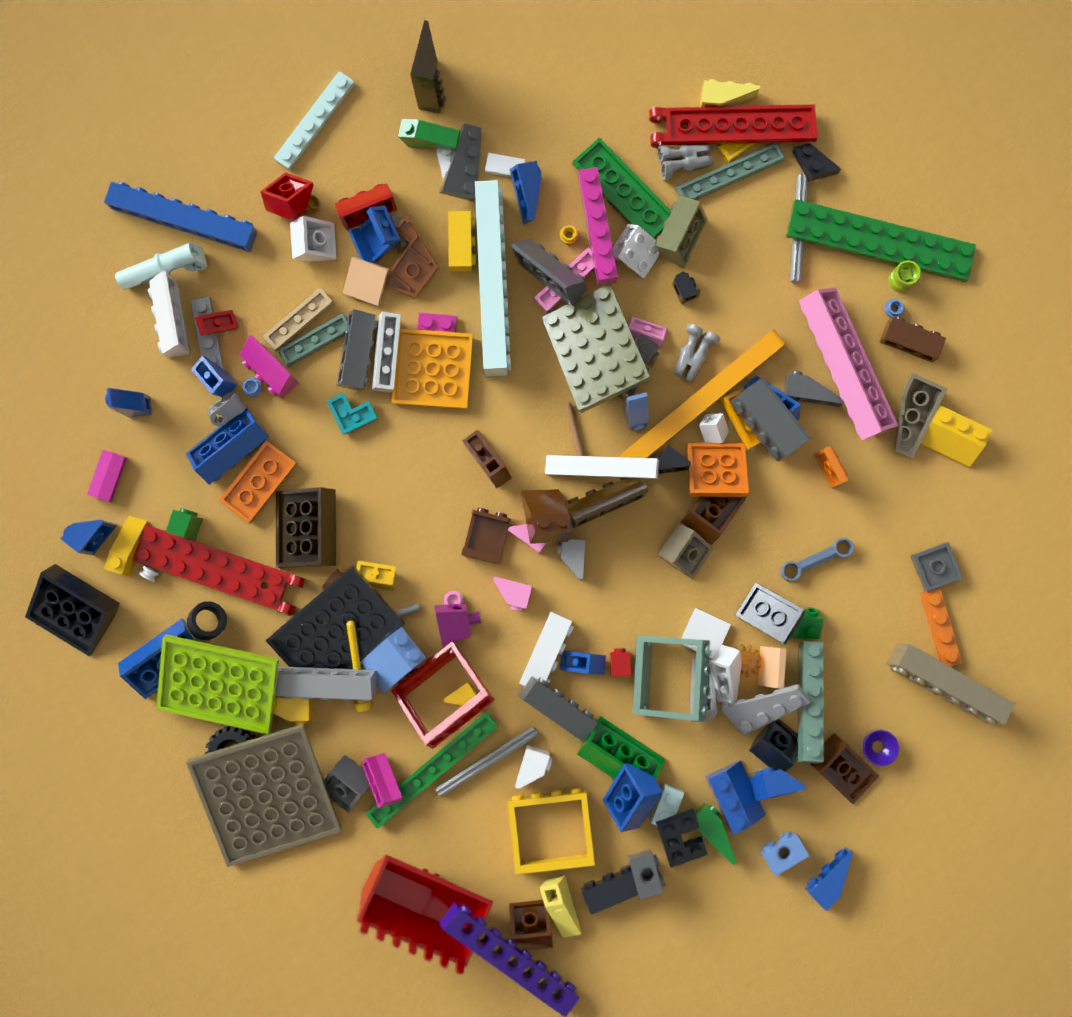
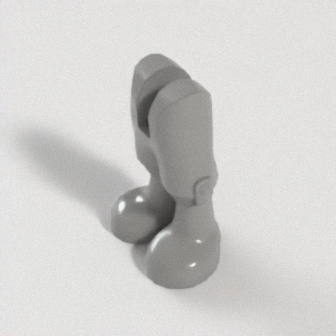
[657,145,713,181]
[674,324,721,383]

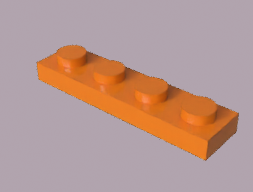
[920,588,962,667]

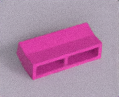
[87,450,127,502]
[362,753,402,808]

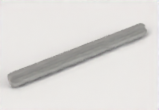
[790,173,808,283]
[436,727,538,797]

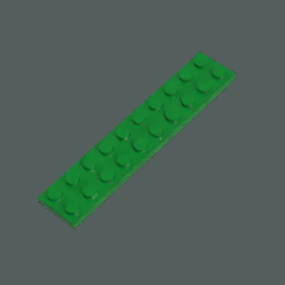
[786,199,976,282]

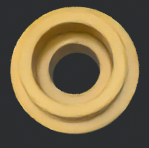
[560,225,578,244]

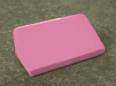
[629,317,668,350]

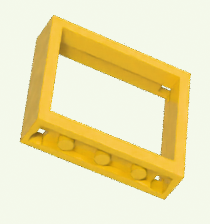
[508,788,595,874]

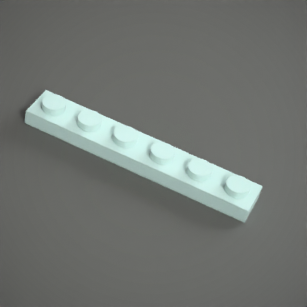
[274,71,355,171]

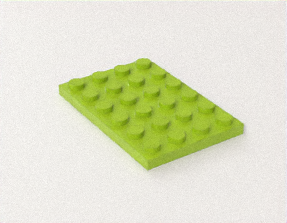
[156,635,279,734]

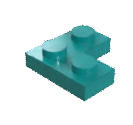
[327,393,378,436]

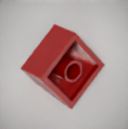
[260,172,314,221]

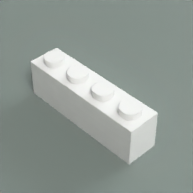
[371,312,401,393]
[519,612,574,687]

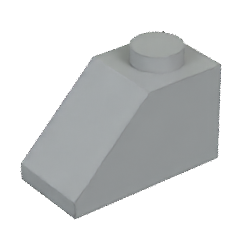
[557,539,586,580]

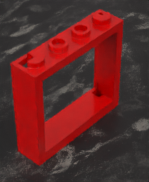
[391,642,495,749]

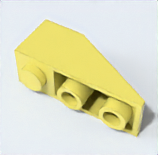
[700,79,760,107]
[540,876,582,938]

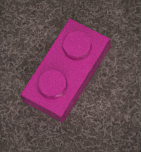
[417,312,457,332]

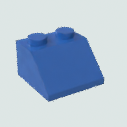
[61,520,117,555]
[749,767,806,801]

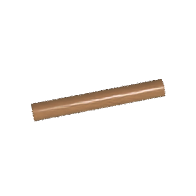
[564,403,584,456]

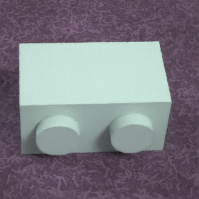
[649,783,684,825]

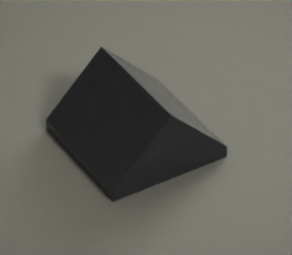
[658,445,691,474]

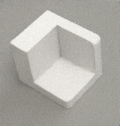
[699,413,729,443]

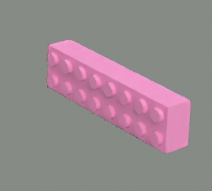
[799,287,899,440]

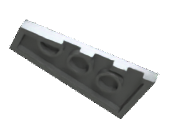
[439,123,482,202]

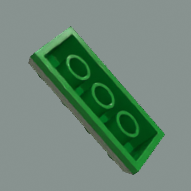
[577,716,665,780]

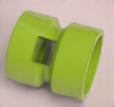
[888,260,921,292]

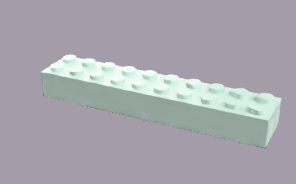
[475,180,511,377]

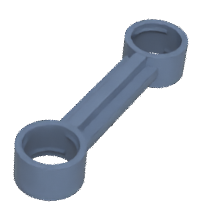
[780,538,854,581]

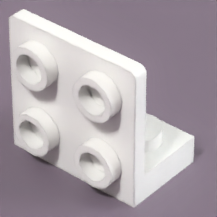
[613,224,660,278]

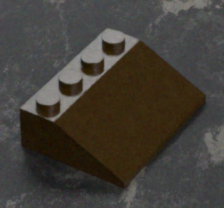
[410,20,446,114]
[566,478,649,528]
[276,487,336,568]

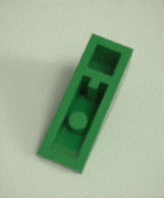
[398,119,461,150]
[695,803,737,865]

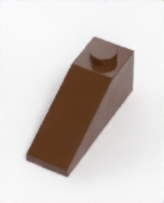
[462,430,512,489]

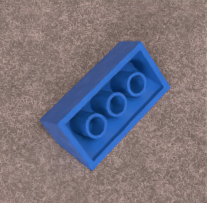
[186,407,269,485]
[118,618,202,699]

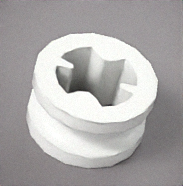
[139,565,159,582]

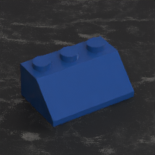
[705,760,766,834]
[603,763,663,832]

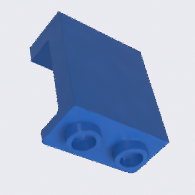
[349,206,401,263]

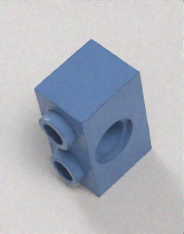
[759,832,809,876]

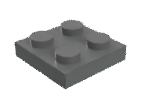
[911,542,963,592]

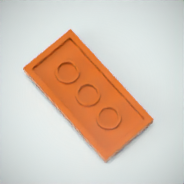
[219,440,297,524]

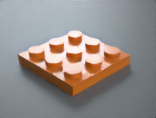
[687,443,749,497]

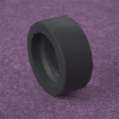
[187,601,227,640]

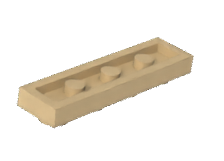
[263,288,333,352]

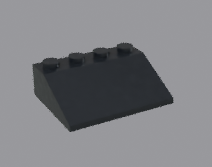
[25,564,120,656]

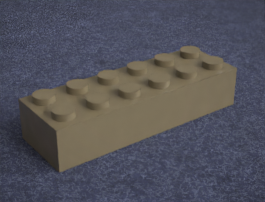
[887,644,1016,725]

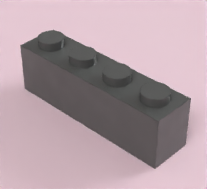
[336,309,377,391]
[518,676,597,742]

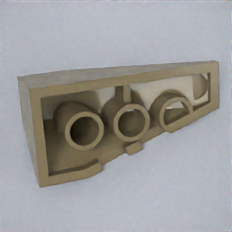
[895,373,948,459]

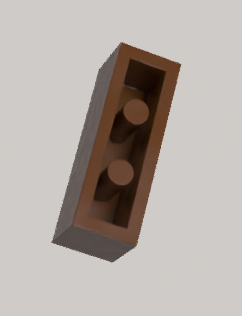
[880,317,946,363]

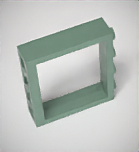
[633,635,712,721]

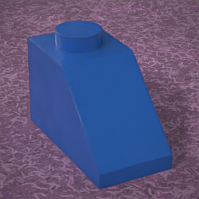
[191,355,238,397]
[560,651,606,675]

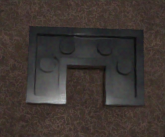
[656,809,708,868]

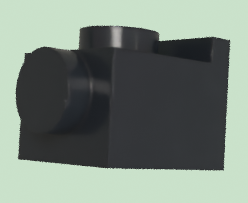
[672,272,700,304]

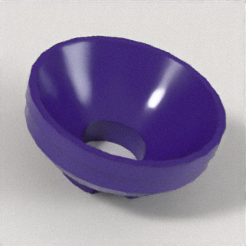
[862,730,899,766]

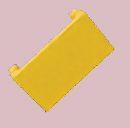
[356,561,397,590]

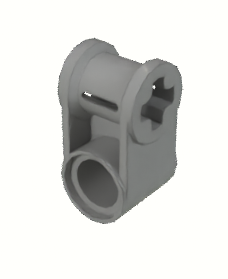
[208,391,246,426]

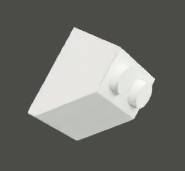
[290,216,337,262]
[515,745,552,789]

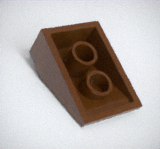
[521,489,573,544]
[681,497,747,545]
[809,733,879,804]

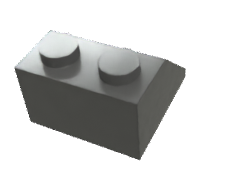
[324,755,370,813]

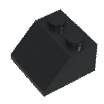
[749,719,798,772]

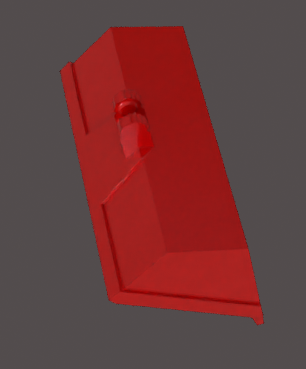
[357,854,493,975]

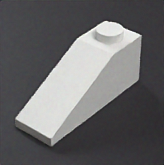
[711,645,741,705]

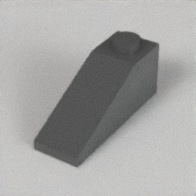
[783,371,844,407]

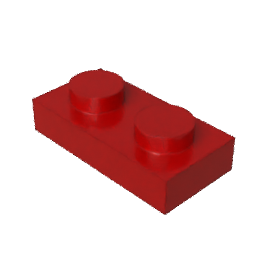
[195,310,239,336]

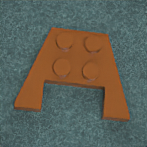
[371,216,439,297]

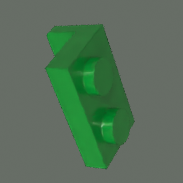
[790,608,823,639]

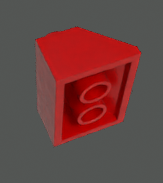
[335,183,398,230]

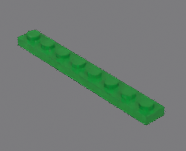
[365,711,499,829]

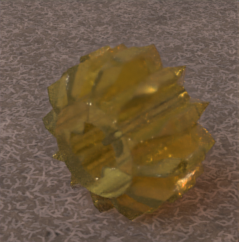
[734,644,762,677]

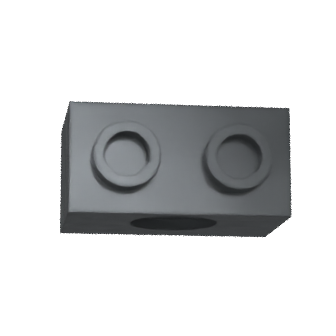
[628,849,665,900]

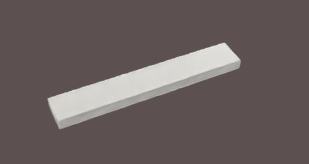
[545,455,659,479]

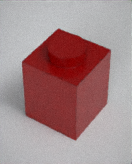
[610,648,631,676]

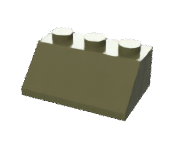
[656,196,707,268]

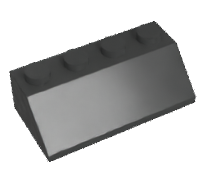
[511,239,587,306]
[730,377,811,461]

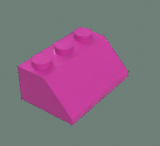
[239,335,299,398]

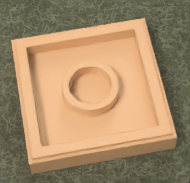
[343,257,389,306]
[758,646,787,689]

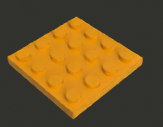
[391,329,473,410]

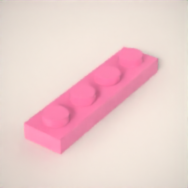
[534,247,594,313]

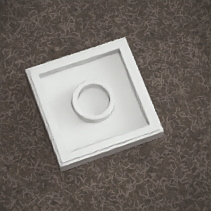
[682,608,731,659]

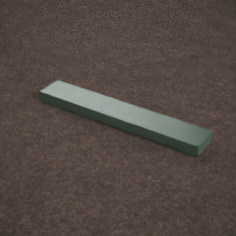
[675,143,785,200]

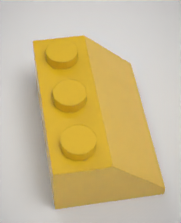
[920,405,992,467]

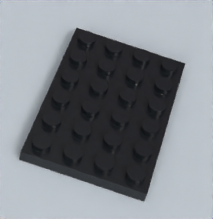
[265,565,405,669]

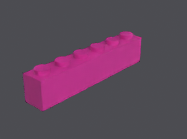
[578,167,618,286]

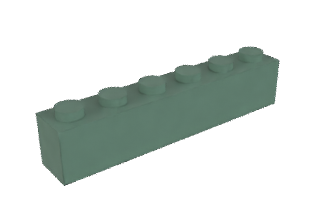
[798,641,824,764]

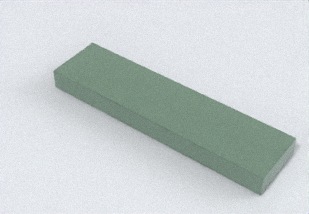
[278,313,348,367]

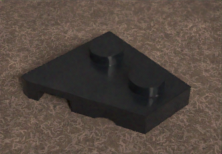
[792,143,841,181]

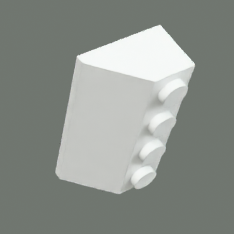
[148,271,190,358]

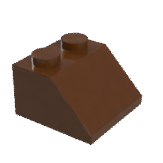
[509,900,553,951]

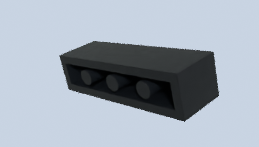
[581,865,660,915]

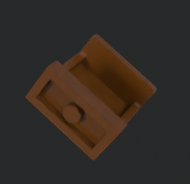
[461,508,510,565]

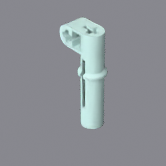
[115,243,208,290]

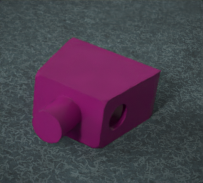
[434,604,481,647]

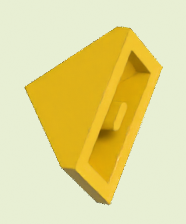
[444,681,477,706]

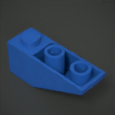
[105,388,152,418]
[805,847,853,911]

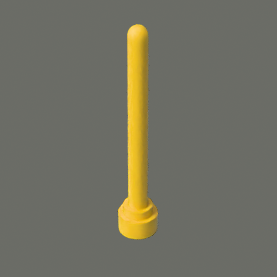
[347,621,371,712]

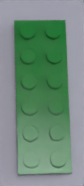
[572,137,672,238]

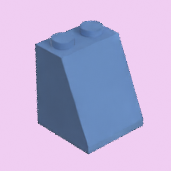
[360,627,426,694]

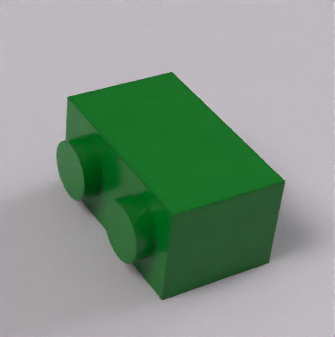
[165,508,203,540]

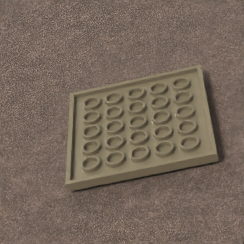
[186,724,341,867]

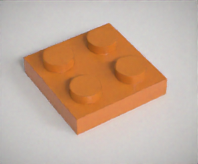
[814,446,848,488]

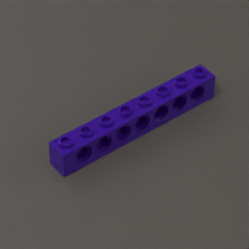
[439,903,580,1017]

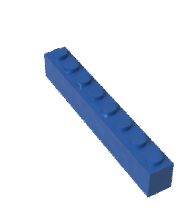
[104,182,257,252]

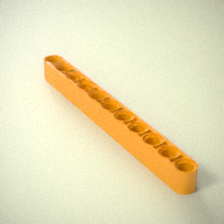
[618,329,786,458]

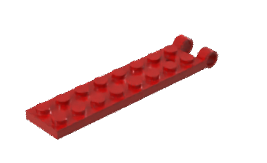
[649,104,818,148]
[132,525,306,615]

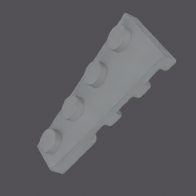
[721,684,810,735]

